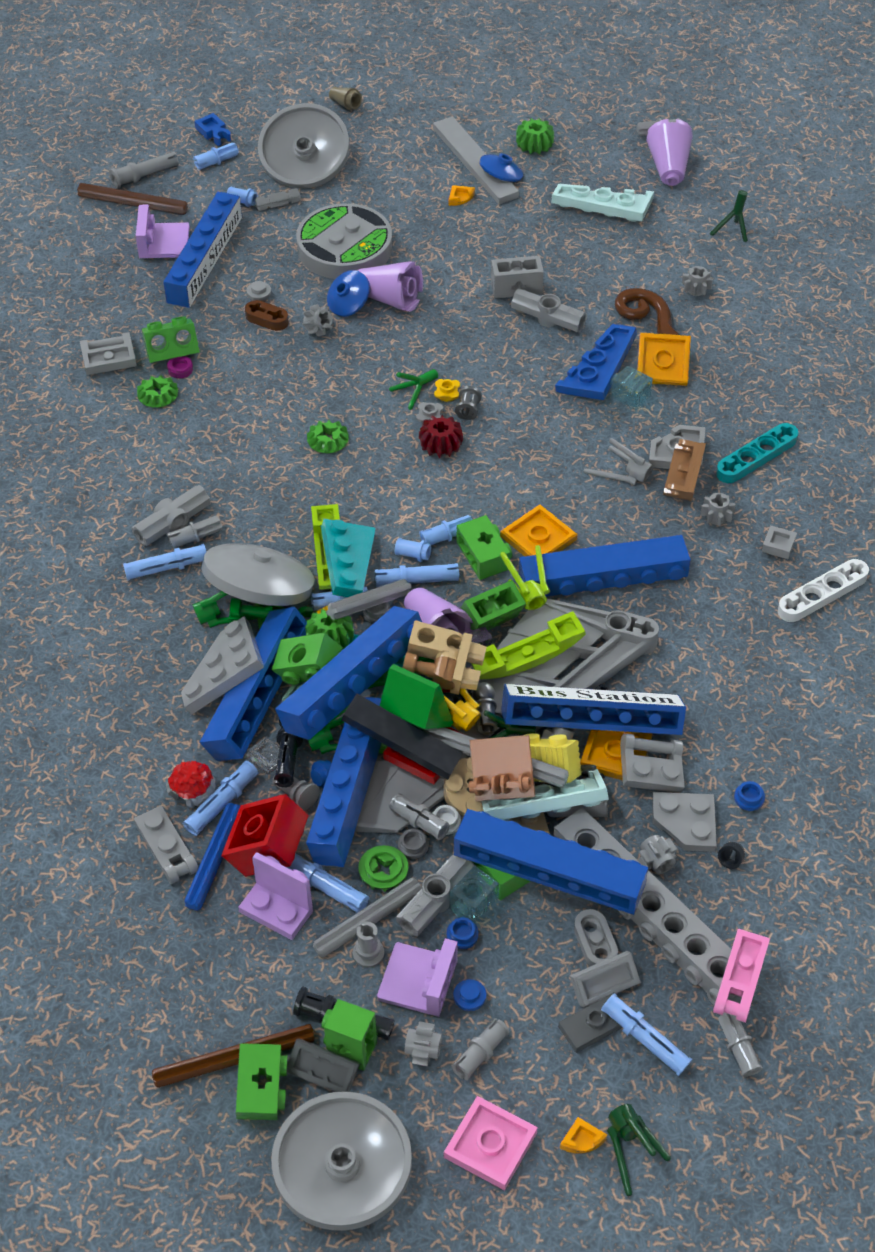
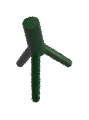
[710,190,748,242]
[484,710,536,738]

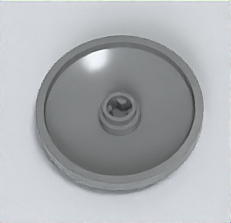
[258,103,350,188]
[202,543,314,606]
[271,1092,412,1231]

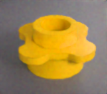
[434,379,460,402]

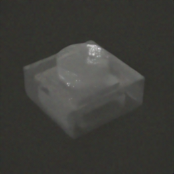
[245,737,279,775]

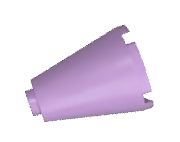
[647,119,693,186]
[358,261,423,312]
[404,588,473,634]

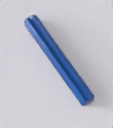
[184,803,240,911]

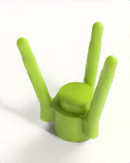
[500,545,550,610]

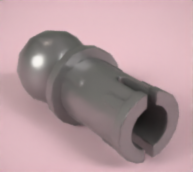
[472,682,498,734]

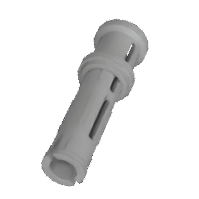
[109,151,179,189]

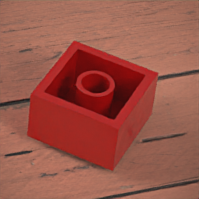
[221,794,309,877]

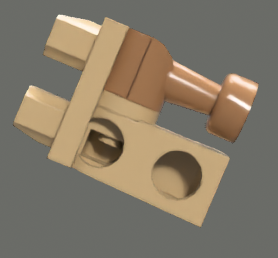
[403,620,487,695]

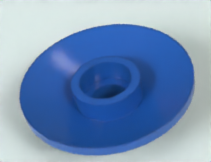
[479,153,523,182]
[327,270,370,317]

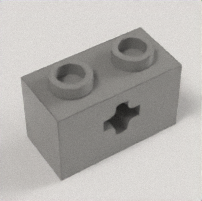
[491,256,544,298]

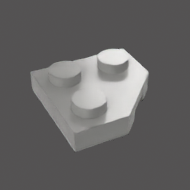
[649,425,705,472]
[652,792,717,852]

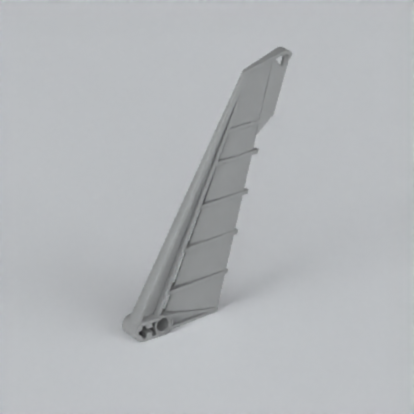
[355,598,659,833]

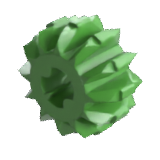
[516,118,554,155]
[305,609,354,649]

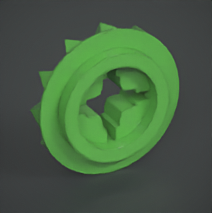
[137,374,178,408]
[307,419,349,453]
[358,845,408,892]

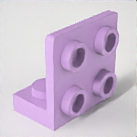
[136,205,190,258]
[239,853,313,940]
[377,938,458,1017]

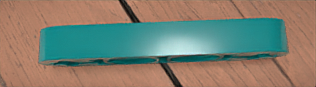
[716,423,799,483]

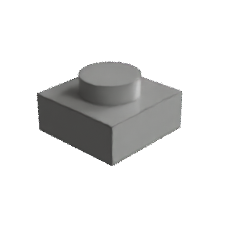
[762,525,797,559]

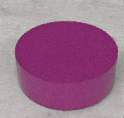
[167,356,193,379]

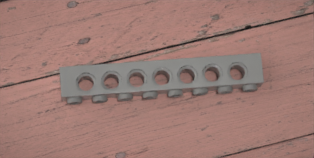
[554,807,760,1006]

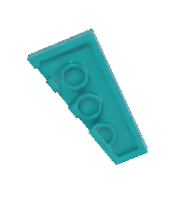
[321,519,376,597]

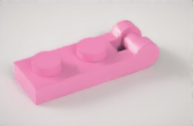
[713,929,770,1023]

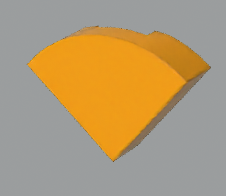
[449,185,475,206]
[560,1117,607,1153]

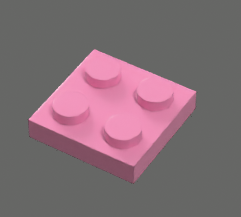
[444,1096,538,1191]

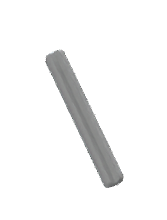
[326,579,412,620]
[313,878,422,958]

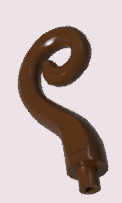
[615,288,680,335]

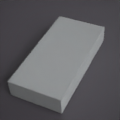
[570,951,641,1008]

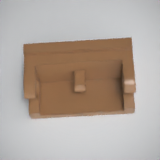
[663,439,706,501]

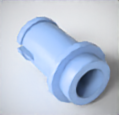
[227,186,258,207]
[395,538,431,562]

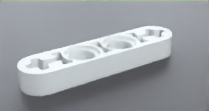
[778,559,869,622]

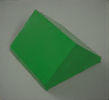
[379,664,454,729]

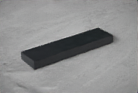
[341,694,463,780]

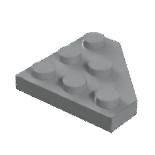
[181,616,264,715]

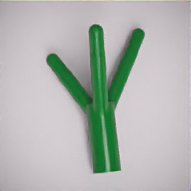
[389,369,438,410]

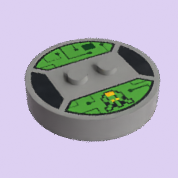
[296,203,392,279]

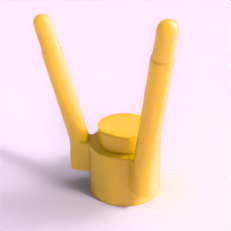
[444,688,481,731]

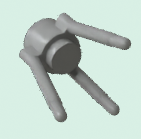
[583,438,653,486]

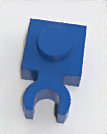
[194,113,231,146]

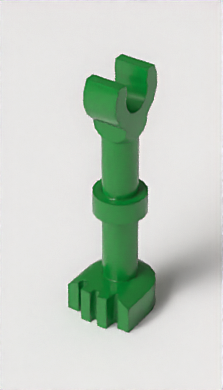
[228,597,313,624]

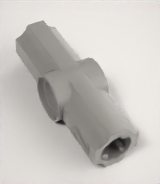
[511,288,587,333]
[132,485,211,546]
[396,854,476,937]

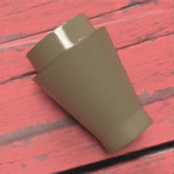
[329,86,362,110]

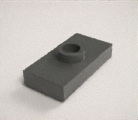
[558,992,623,1053]
[287,1039,360,1092]

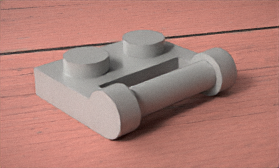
[80,332,137,375]
[620,733,685,792]

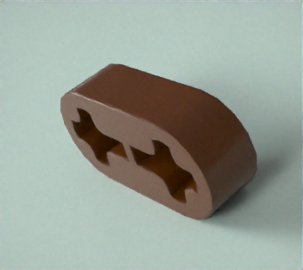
[245,300,289,331]

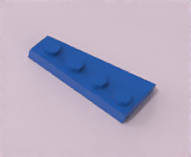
[555,324,637,400]

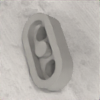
[574,909,618,966]

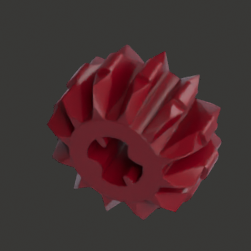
[419,414,463,459]

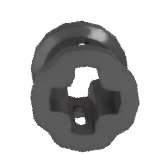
[455,386,482,420]

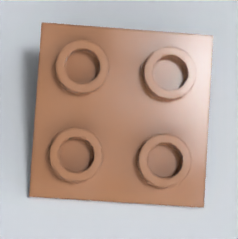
[469,735,535,801]

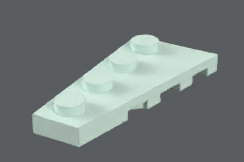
[551,184,654,222]
[482,769,609,821]

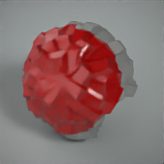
[166,761,216,808]

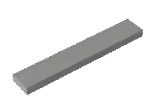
[433,116,519,205]

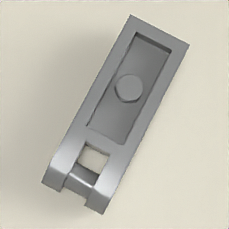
[134,806,199,885]

